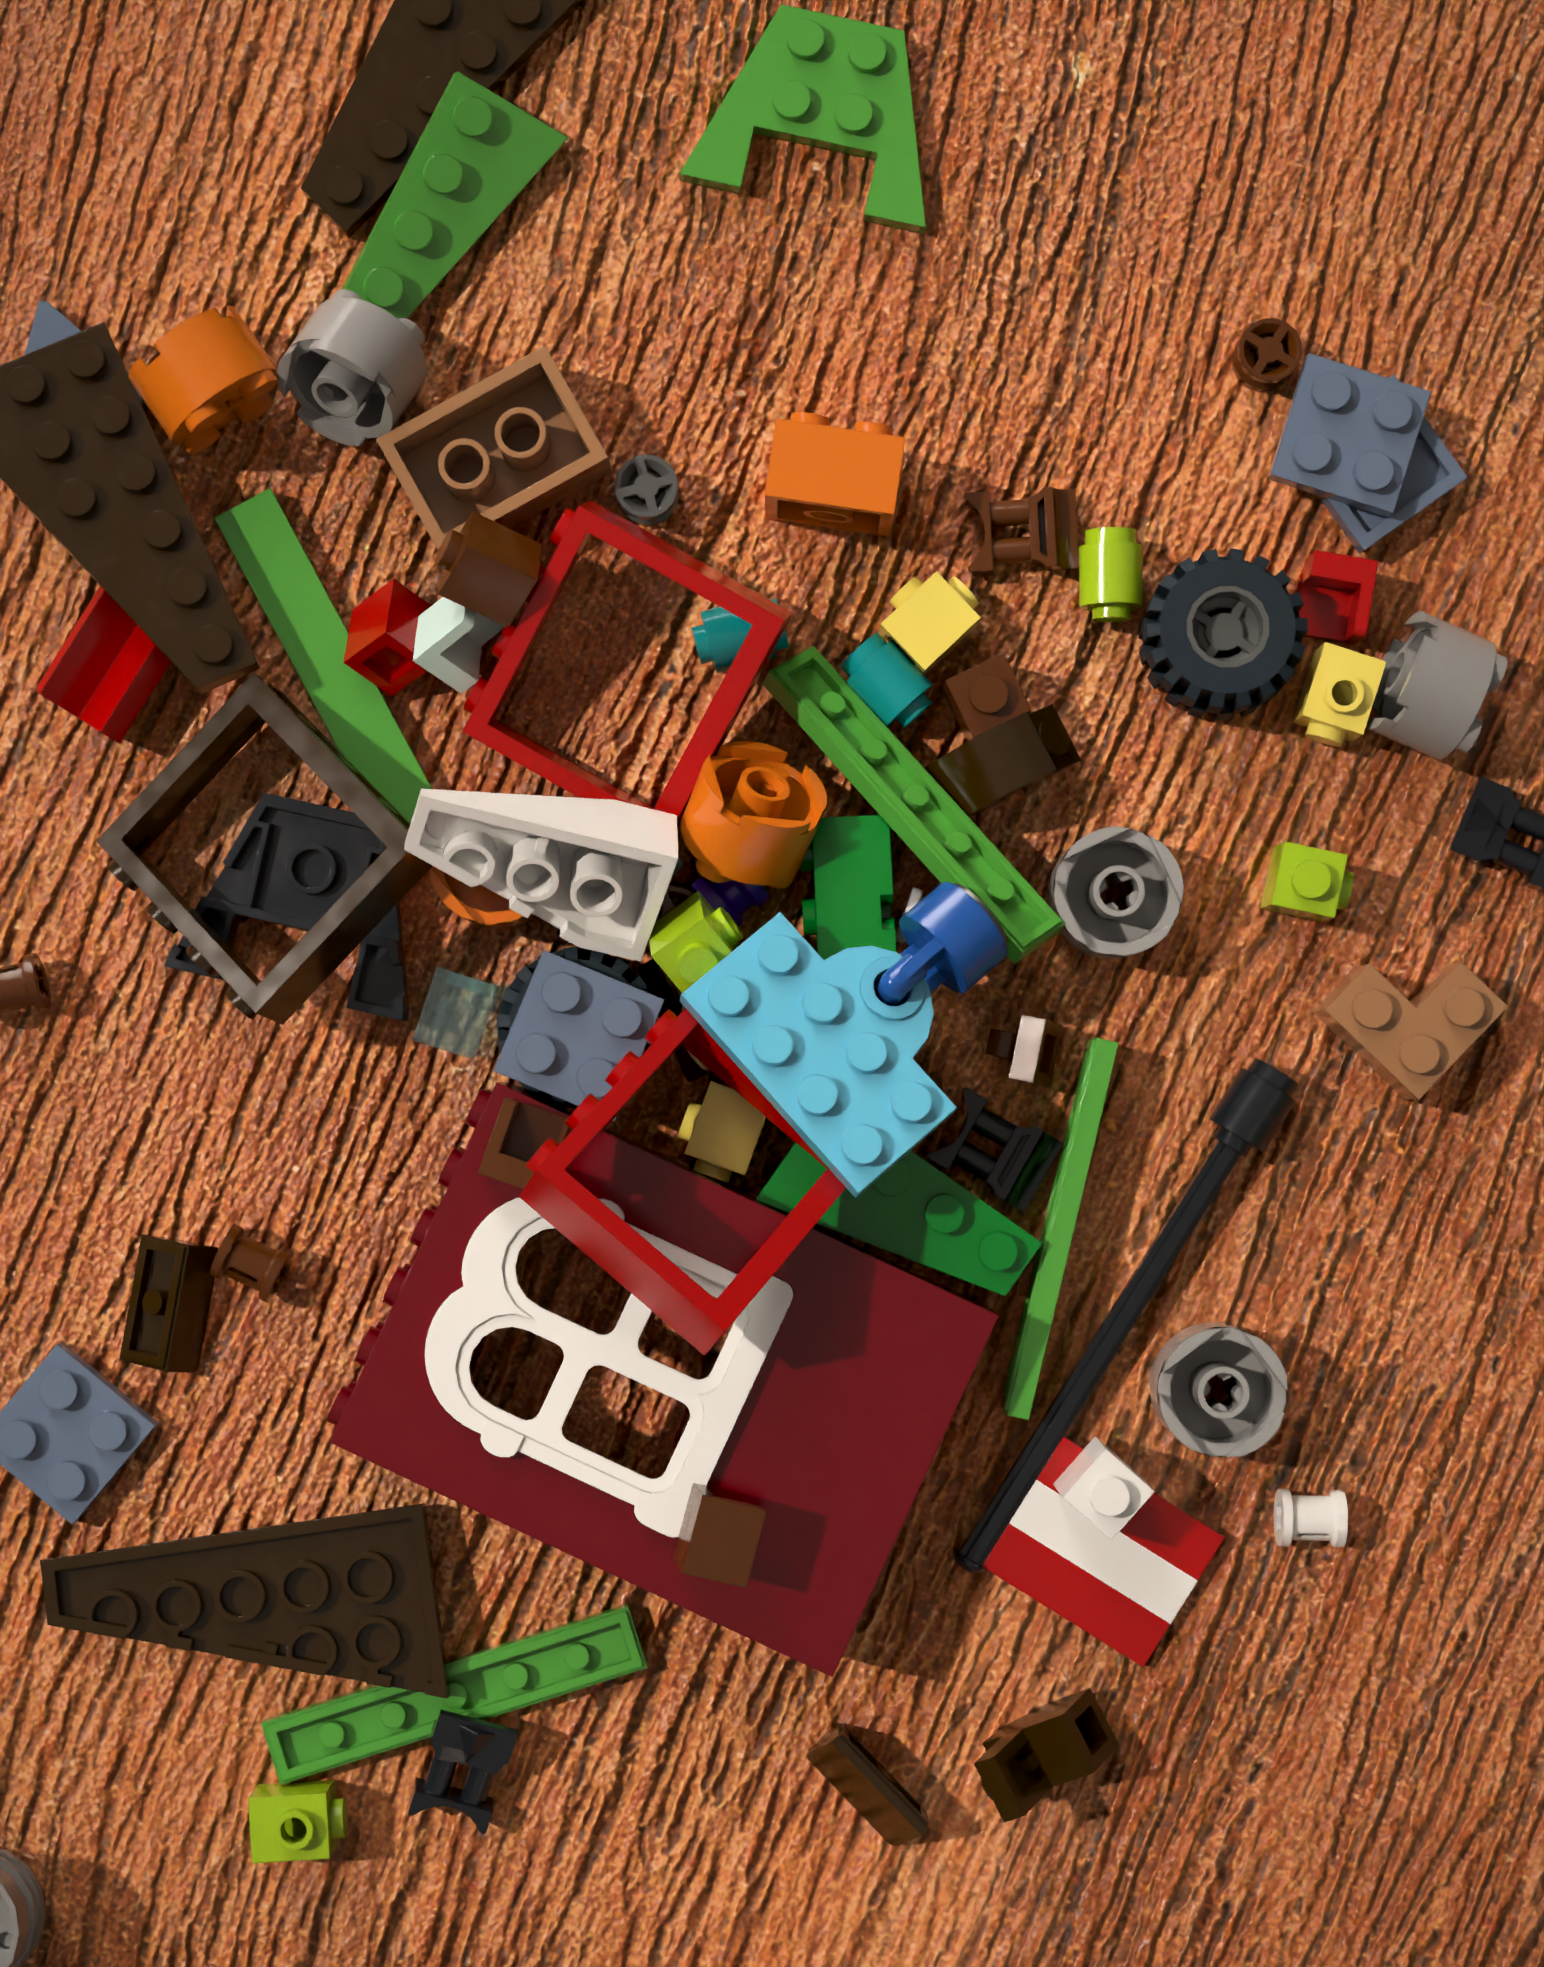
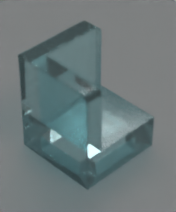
[413,967,503,1058]

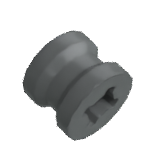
[615,455,680,526]

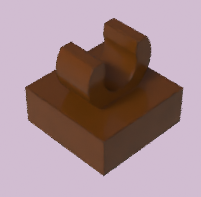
[985,1015,1062,1087]

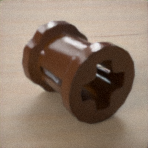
[0,953,51,1013]
[210,1224,293,1303]

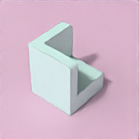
[413,597,505,694]

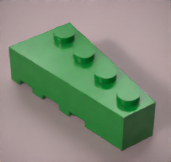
[800,815,896,960]
[756,1142,1042,1296]

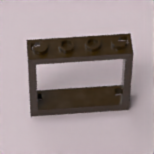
[97,673,432,1025]

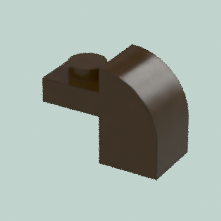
[924,704,1081,817]
[974,1688,1119,1822]

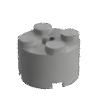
[276,289,427,446]
[1366,611,1508,760]
[1048,826,1184,959]
[1149,1322,1288,1457]

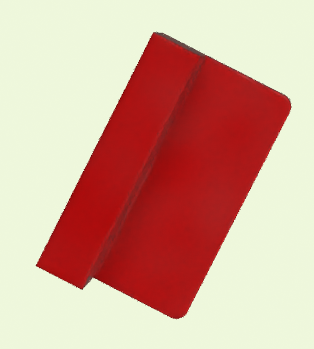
[36,586,171,744]

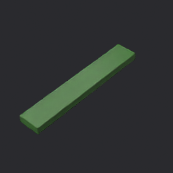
[215,488,433,823]
[762,646,1065,964]
[1000,1037,1119,1420]
[261,1603,648,1785]

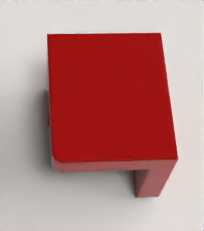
[1298,550,1378,645]
[343,579,431,696]

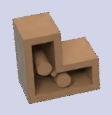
[1313,962,1508,1100]

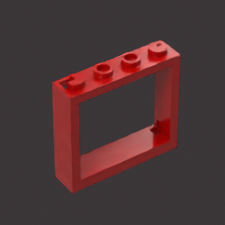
[462,500,793,828]
[519,1008,846,1356]

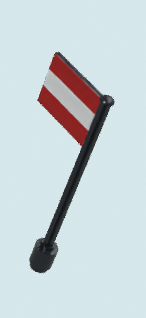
[953,1058,1299,1667]

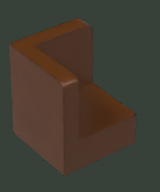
[478,1097,569,1189]
[673,1483,766,1588]

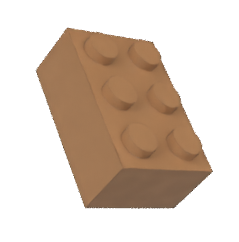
[376,346,612,550]

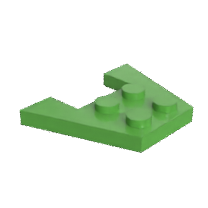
[679,4,926,234]

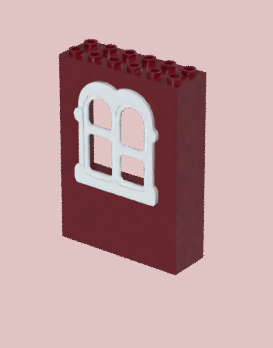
[327,1082,999,1677]

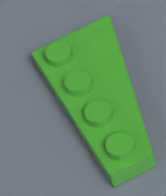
[342,72,568,319]

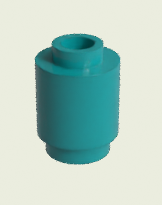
[691,598,789,673]
[840,632,934,728]

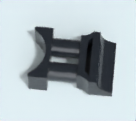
[1448,776,1544,894]
[927,1088,1063,1212]
[408,1709,518,1834]

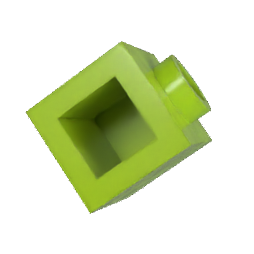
[1260,841,1354,922]
[649,890,743,993]
[248,1780,348,1863]

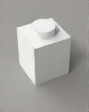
[1053,1436,1155,1540]

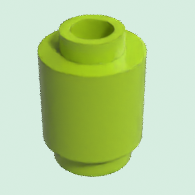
[1079,527,1143,623]

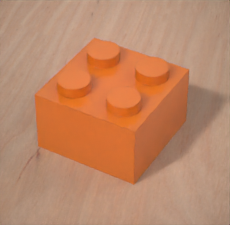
[765,412,906,537]

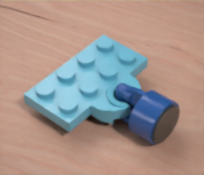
[679,882,1008,1198]

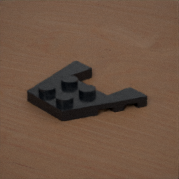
[165,793,409,1021]

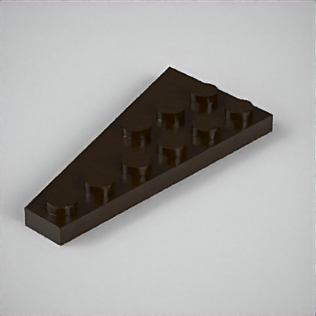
[301,0,586,238]
[0,322,260,694]
[40,1503,450,1699]

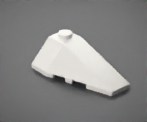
[404,789,678,962]

